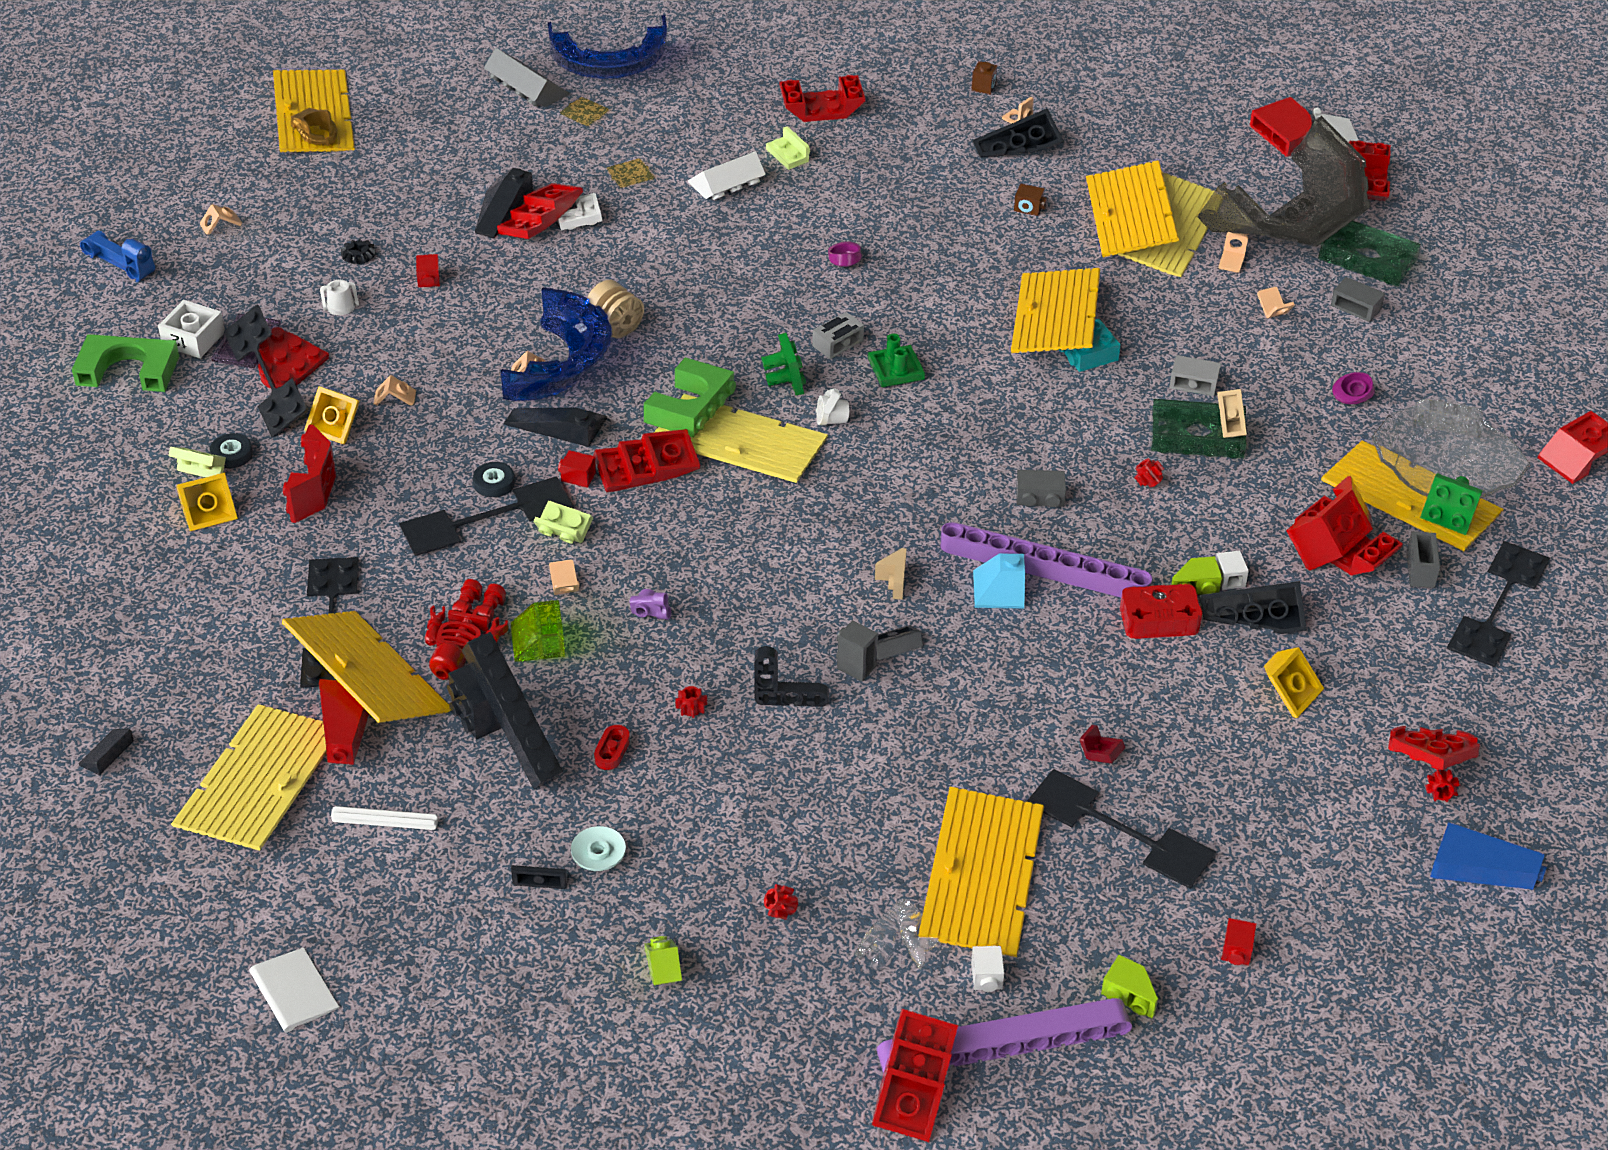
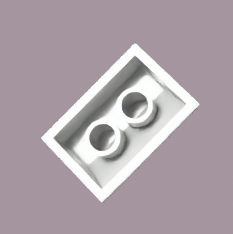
[688,151,766,200]

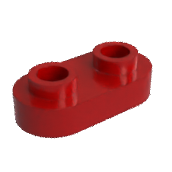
[594,725,630,770]

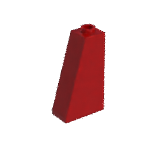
[319,679,369,765]

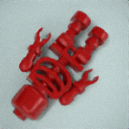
[425,579,509,680]

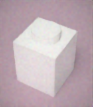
[1216,551,1249,590]
[971,946,1004,992]

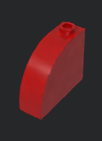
[1250,97,1312,157]

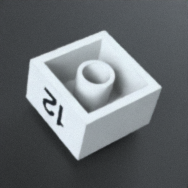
[158,300,225,358]

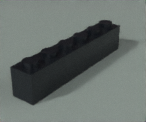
[462,632,563,789]

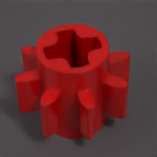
[1134,458,1165,488]
[675,686,707,718]
[1425,769,1460,802]
[764,884,798,920]

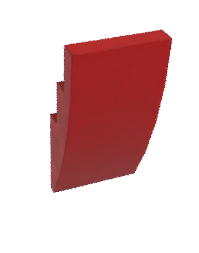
[497,183,583,239]
[593,429,700,493]
[871,1008,958,1142]

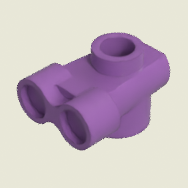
[629,589,671,620]

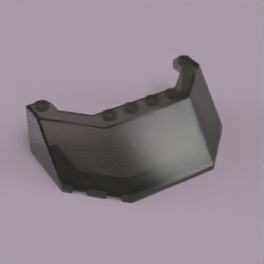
[1197,116,1370,246]

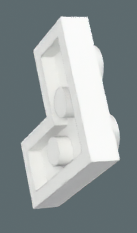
[558,193,602,230]

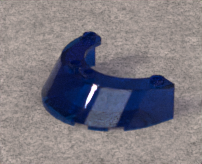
[547,15,667,79]
[501,287,612,401]

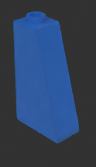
[1430,822,1547,890]

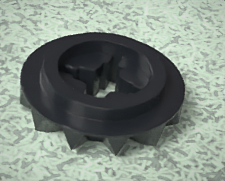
[341,239,376,264]

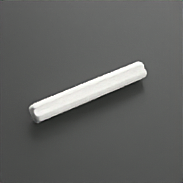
[331,806,438,830]

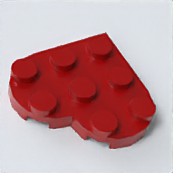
[258,327,329,388]
[1388,726,1480,770]

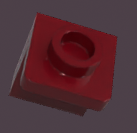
[1079,725,1126,764]

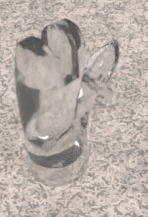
[854,899,938,971]

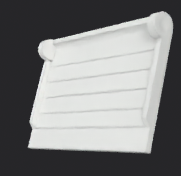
[249,948,339,1033]

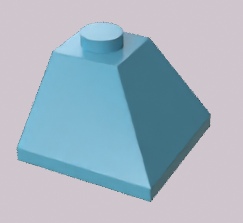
[973,553,1025,609]

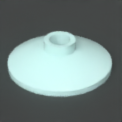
[571,826,626,871]

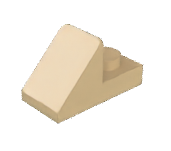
[1217,389,1247,439]
[875,548,906,599]

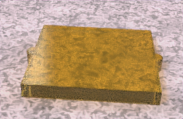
[560,97,609,126]
[607,158,654,188]

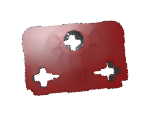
[1120,584,1202,639]

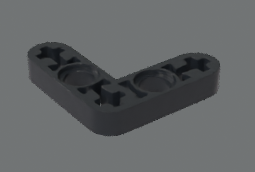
[754,646,829,707]

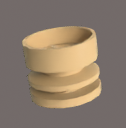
[584,279,644,339]

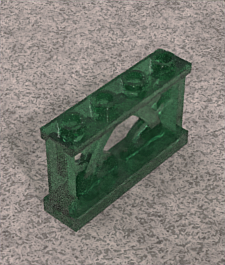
[1318,217,1421,287]
[1151,399,1247,459]

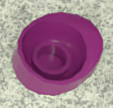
[828,241,862,267]
[1332,372,1375,404]

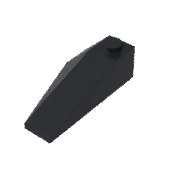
[972,108,1064,158]
[475,168,533,239]
[504,407,607,447]
[1200,581,1307,634]

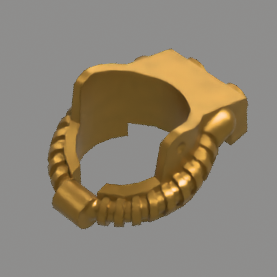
[291,108,337,146]

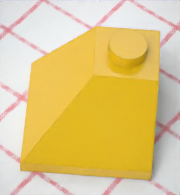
[304,386,360,445]
[176,472,238,531]
[1264,647,1324,718]

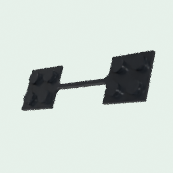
[224,304,308,437]
[399,476,574,556]
[1447,541,1550,667]
[300,557,359,688]
[1026,769,1217,889]

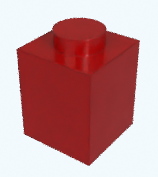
[416,254,440,287]
[558,450,596,488]
[1221,918,1257,965]

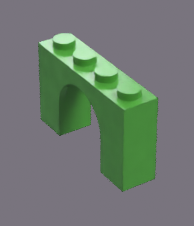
[72,334,179,392]
[644,357,736,438]

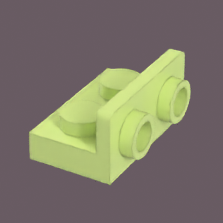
[766,126,810,170]
[169,447,226,477]
[533,501,593,544]

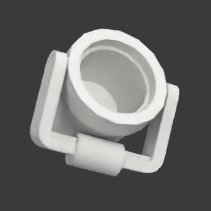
[320,280,359,315]
[816,388,849,426]

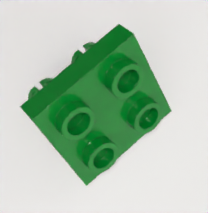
[761,333,806,396]
[868,333,925,388]
[1420,473,1483,535]

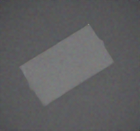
[197,216,265,243]

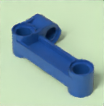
[80,230,155,282]

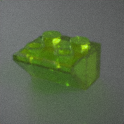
[510,600,565,662]

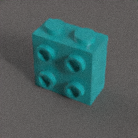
[1059,318,1121,372]

